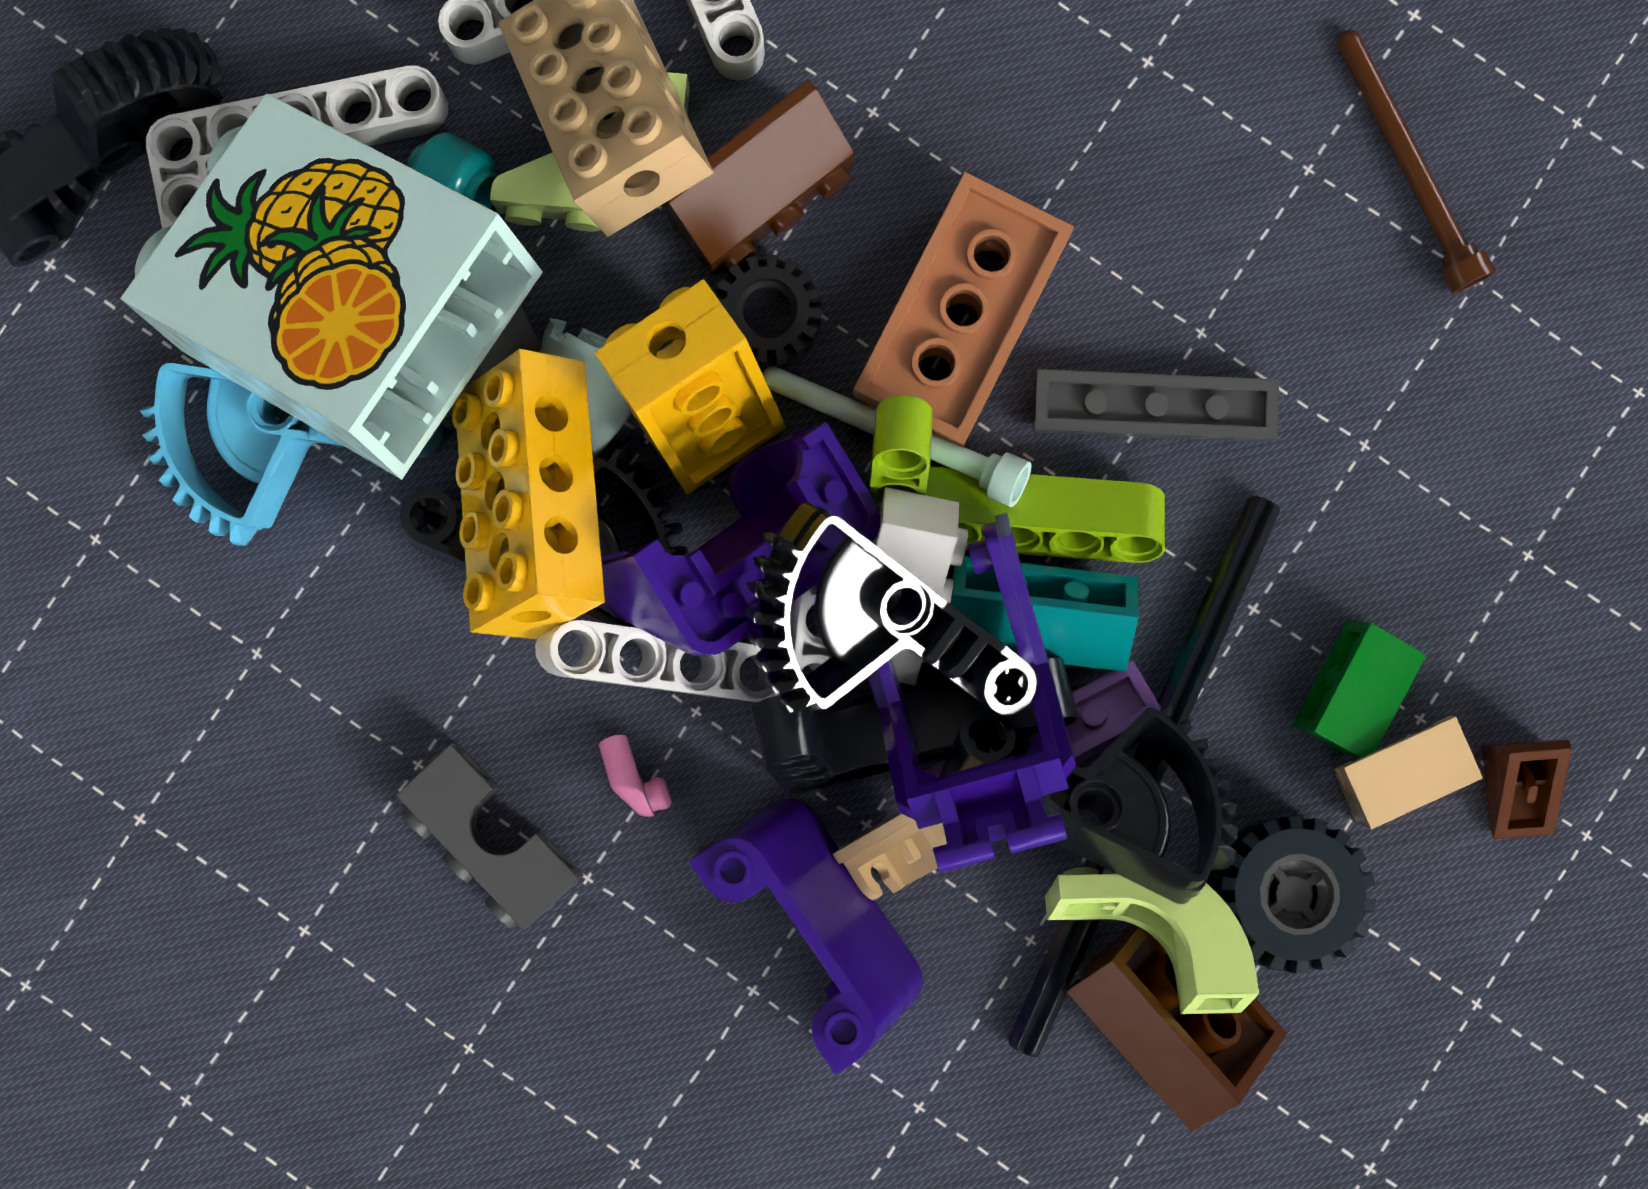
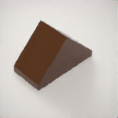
[1482,740,1572,839]

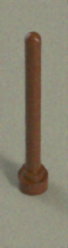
[1337,29,1497,295]

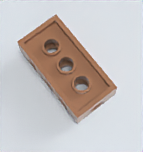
[852,172,1074,447]

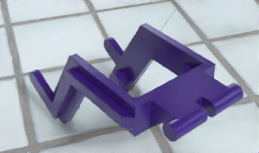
[868,513,1076,873]

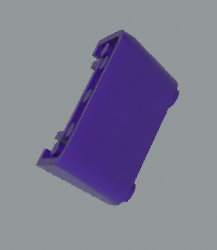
[599,422,880,656]
[689,798,923,1076]

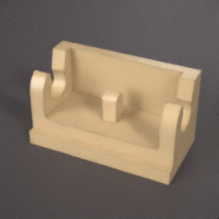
[1334,715,1483,829]
[833,811,947,900]

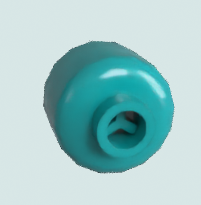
[407,132,498,209]

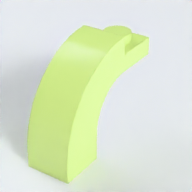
[1045,862,1259,1014]

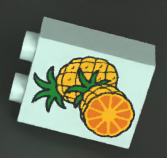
[120,93,543,480]

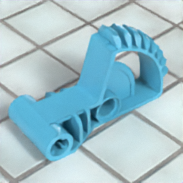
[140,363,444,546]

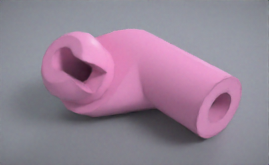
[599,735,672,817]

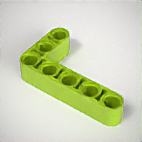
[868,395,1165,563]

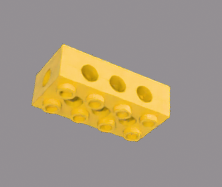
[594,279,787,495]
[452,349,605,639]

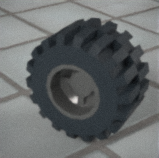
[1209,816,1376,973]

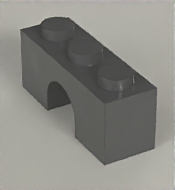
[396,744,584,930]

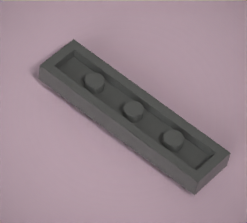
[1033,369,1279,442]

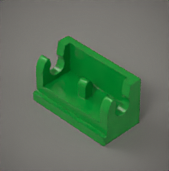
[1291,620,1426,759]

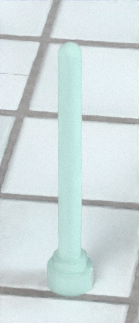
[762,367,1032,507]

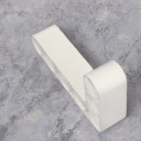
[438,0,765,81]
[146,66,448,229]
[535,584,832,709]

